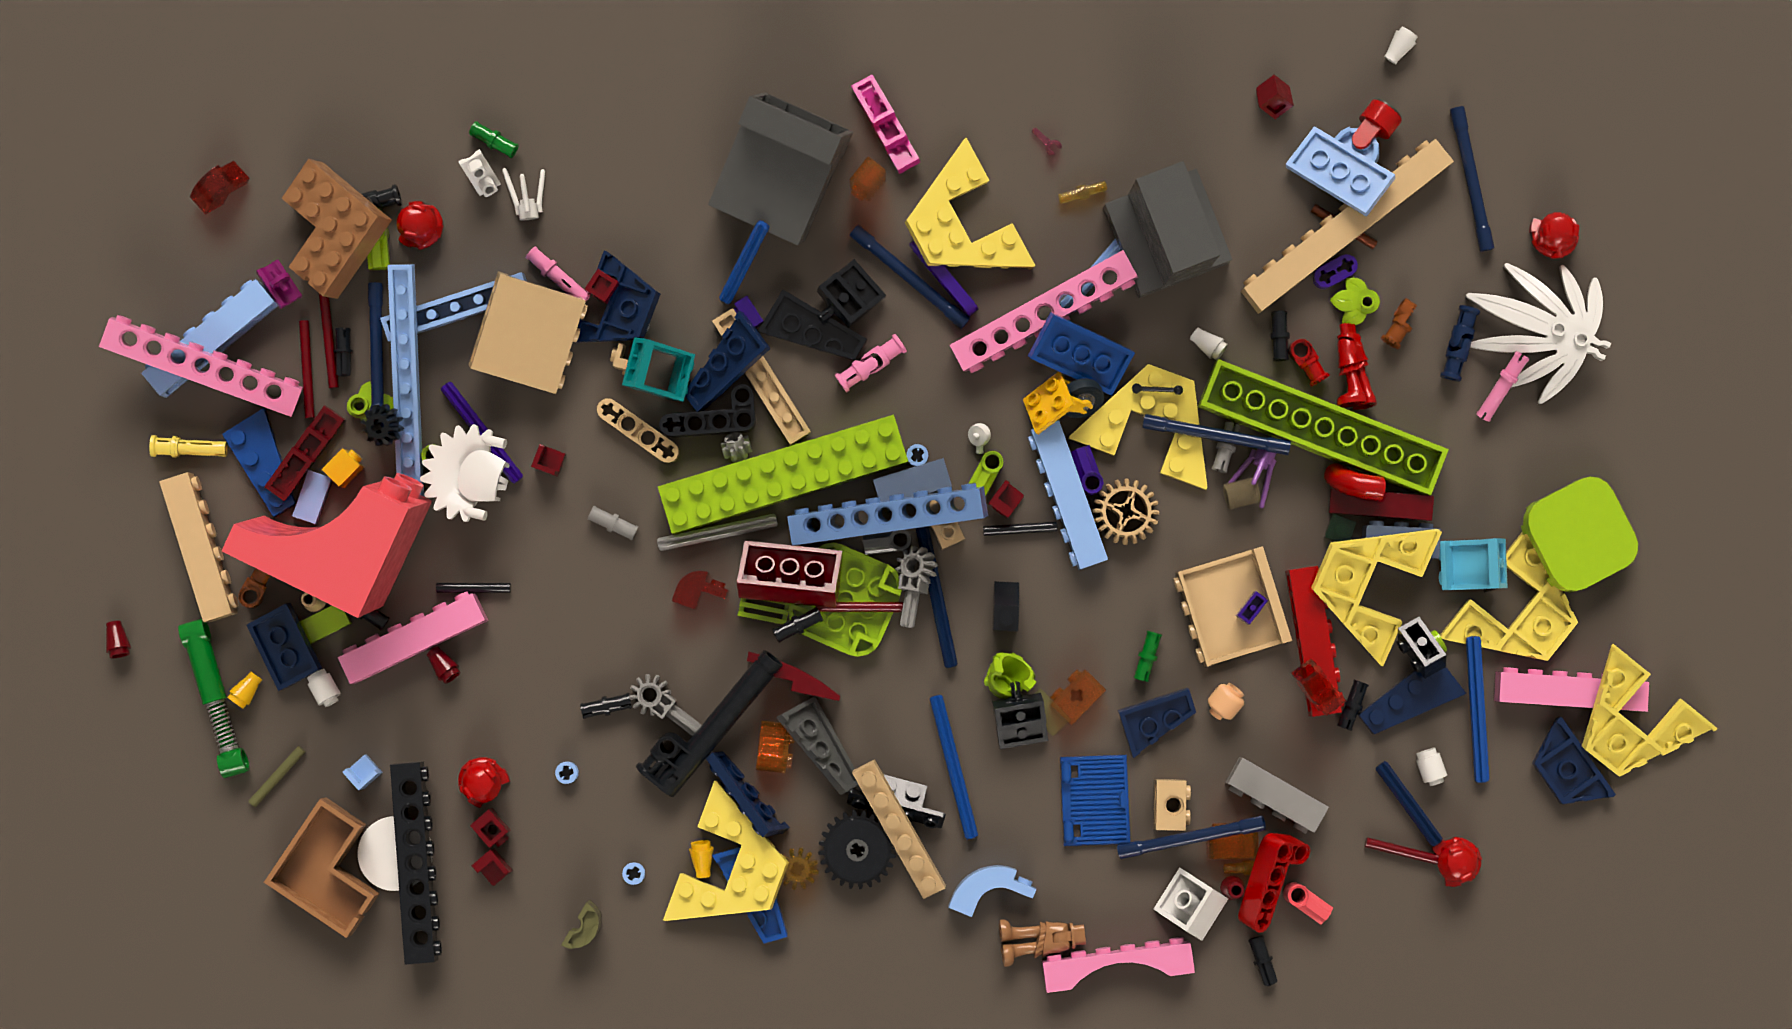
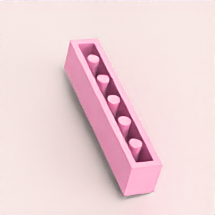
[338,591,488,684]
[1494,667,1649,712]

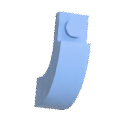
[948,865,1036,917]

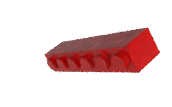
[1285,566,1344,717]

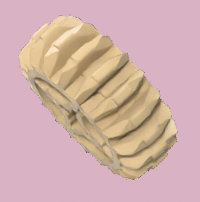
[1092,479,1159,545]

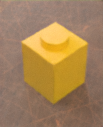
[322,448,364,488]

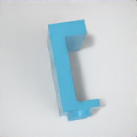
[1439,538,1508,590]

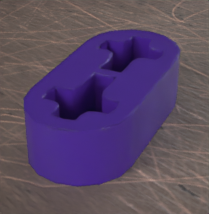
[1313,254,1358,289]

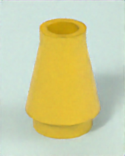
[227,671,262,709]
[689,840,713,878]

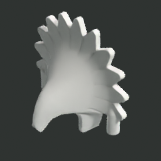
[420,424,510,522]

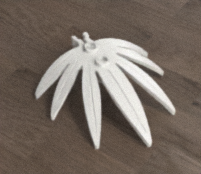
[1465,263,1611,404]

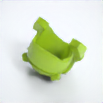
[984,652,1036,699]

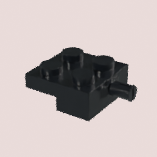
[817,259,886,328]
[992,681,1049,749]

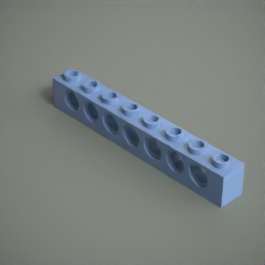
[787,483,988,546]

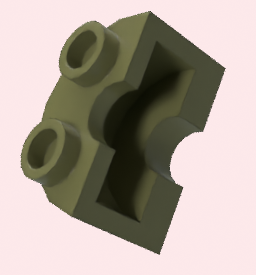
[561,900,602,949]

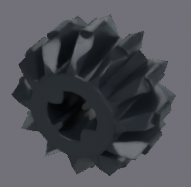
[361,404,404,446]

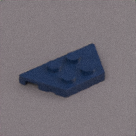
[1532,716,1616,804]

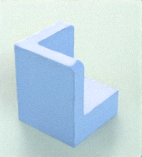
[343,754,383,790]

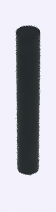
[983,521,1057,536]
[436,583,511,593]

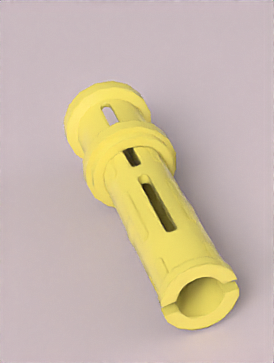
[149,435,228,458]

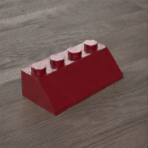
[737,541,842,608]

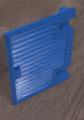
[1060,755,1130,846]

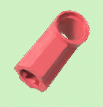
[1283,882,1333,925]

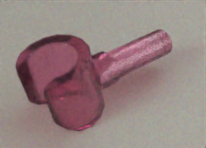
[1031,127,1062,155]

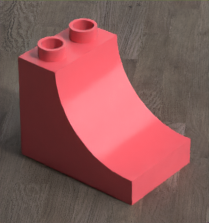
[222,473,432,618]

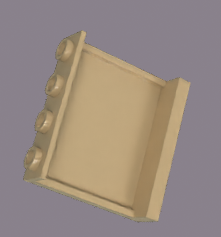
[469,271,588,394]
[1173,546,1292,667]

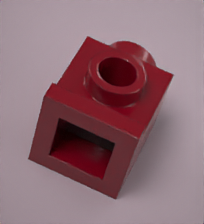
[470,808,511,848]

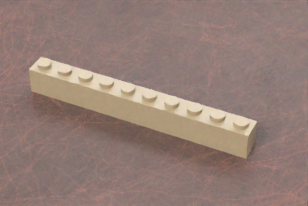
[1241,139,1454,314]

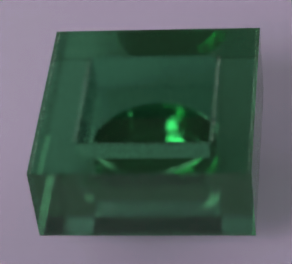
[1324,514,1357,542]

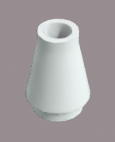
[1384,26,1418,65]
[1190,327,1228,361]

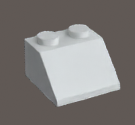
[1154,867,1228,940]

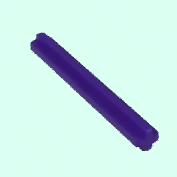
[441,382,523,483]

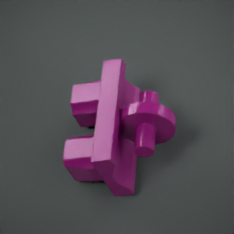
[256,259,302,309]

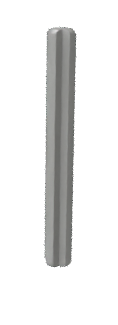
[657,514,778,551]

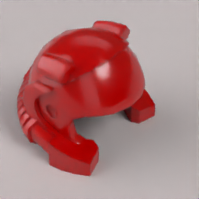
[396,201,444,250]
[1529,212,1579,259]
[458,757,510,808]
[1431,837,1482,887]

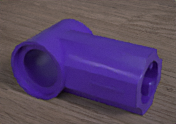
[1070,445,1104,496]

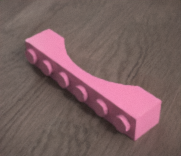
[1041,937,1195,993]

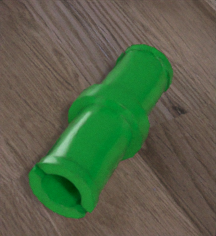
[469,121,519,158]
[1133,630,1162,682]

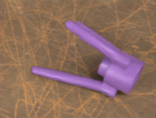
[1228,448,1277,508]

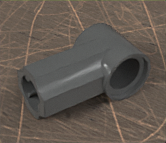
[863,530,912,555]

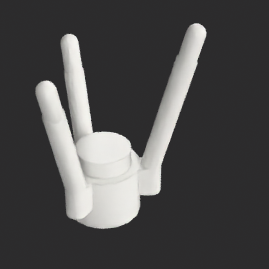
[502,168,545,221]

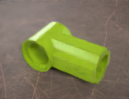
[367,228,390,271]
[968,451,1003,497]

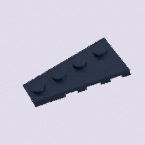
[685,311,771,412]
[1358,667,1467,734]
[706,751,790,837]

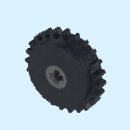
[818,810,896,889]

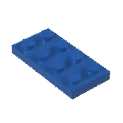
[1028,312,1135,396]

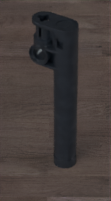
[636,650,783,797]

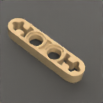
[597,399,680,463]

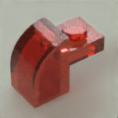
[190,161,250,215]
[672,571,729,610]
[1291,659,1346,716]

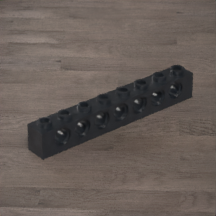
[390,761,442,965]

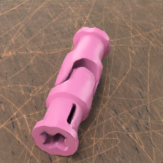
[834,334,907,393]

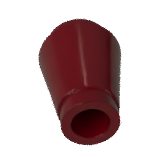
[106,620,131,659]
[427,646,461,684]
[1220,876,1245,900]

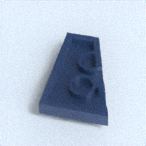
[1118,688,1196,758]

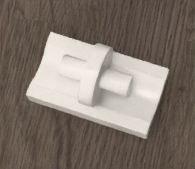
[458,149,501,197]

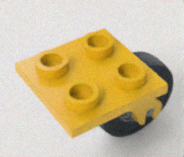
[1023,371,1104,435]

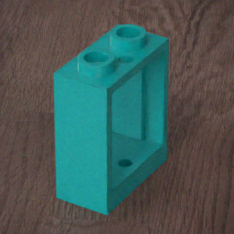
[622,338,695,402]

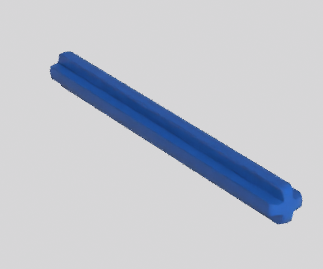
[1466,636,1489,783]
[930,695,978,839]

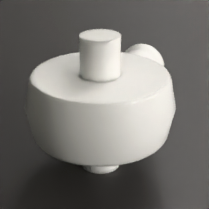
[968,423,991,454]

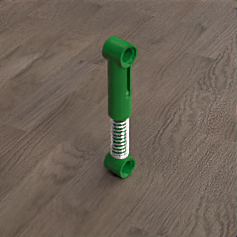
[178,618,250,778]

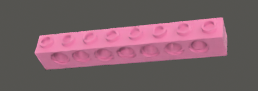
[950,250,1138,373]
[99,315,303,417]

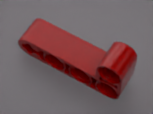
[1238,833,1310,933]

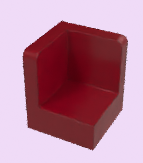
[1256,74,1294,119]
[585,269,620,305]
[531,444,566,477]
[988,480,1024,519]
[471,848,513,886]

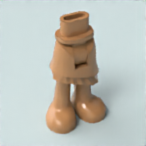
[999,919,1086,967]

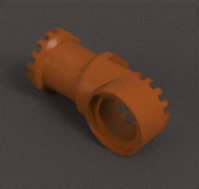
[1381,298,1417,350]
[238,568,271,608]

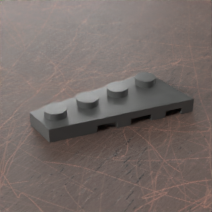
[776,696,859,795]

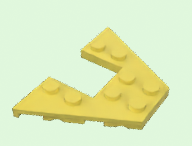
[905,138,1035,269]
[1068,364,1207,490]
[1311,529,1442,666]
[1440,532,1578,661]
[1582,644,1718,777]
[663,780,789,921]

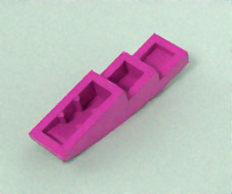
[851,75,920,174]

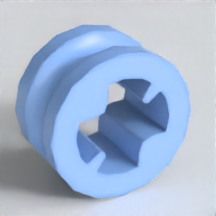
[906,444,928,467]
[555,761,579,784]
[622,862,645,885]

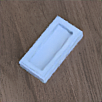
[292,470,333,524]

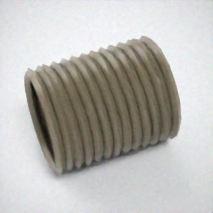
[1223,477,1261,510]

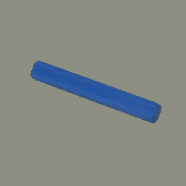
[719,220,769,304]

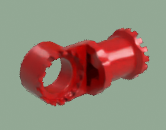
[1288,339,1330,387]

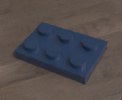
[246,602,323,691]

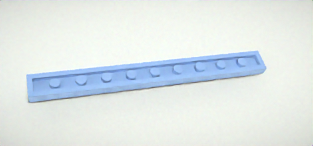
[387,264,424,496]

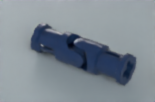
[1440,305,1480,382]

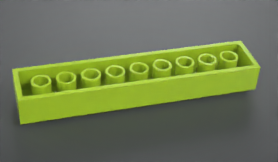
[1197,359,1449,496]
[657,415,908,535]

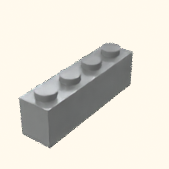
[1225,757,1329,834]

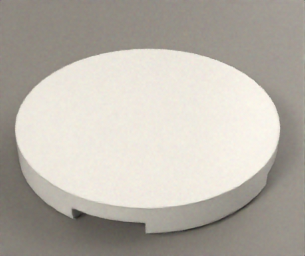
[358,816,433,891]

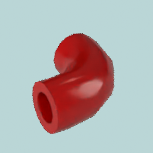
[1324,463,1386,501]

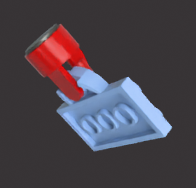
[1286,99,1402,217]

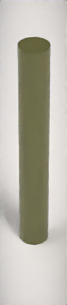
[248,746,306,807]

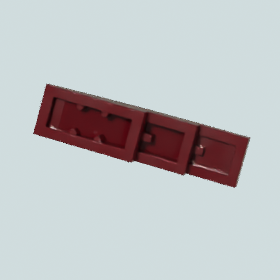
[264,405,346,501]
[1329,489,1434,521]
[747,651,841,701]

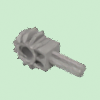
[895,546,938,628]
[629,674,701,736]

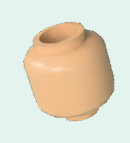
[1208,683,1244,720]

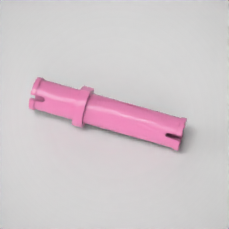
[525,246,591,302]
[1476,351,1529,422]

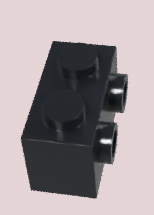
[1396,617,1447,679]

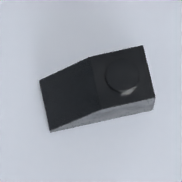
[992,581,1019,631]

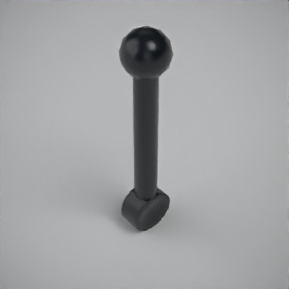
[1132,383,1183,395]

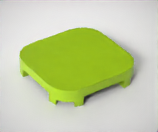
[1521,476,1638,593]
[788,542,902,657]

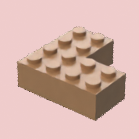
[282,159,392,299]
[264,797,380,938]

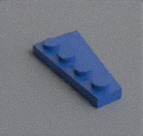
[222,408,296,517]
[712,846,788,944]

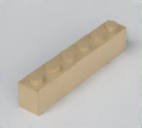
[159,472,238,623]

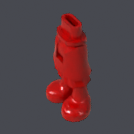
[1337,323,1377,410]

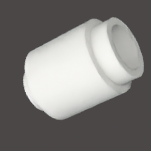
[307,669,341,707]
[1416,748,1447,786]

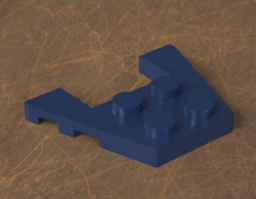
[577,251,661,343]

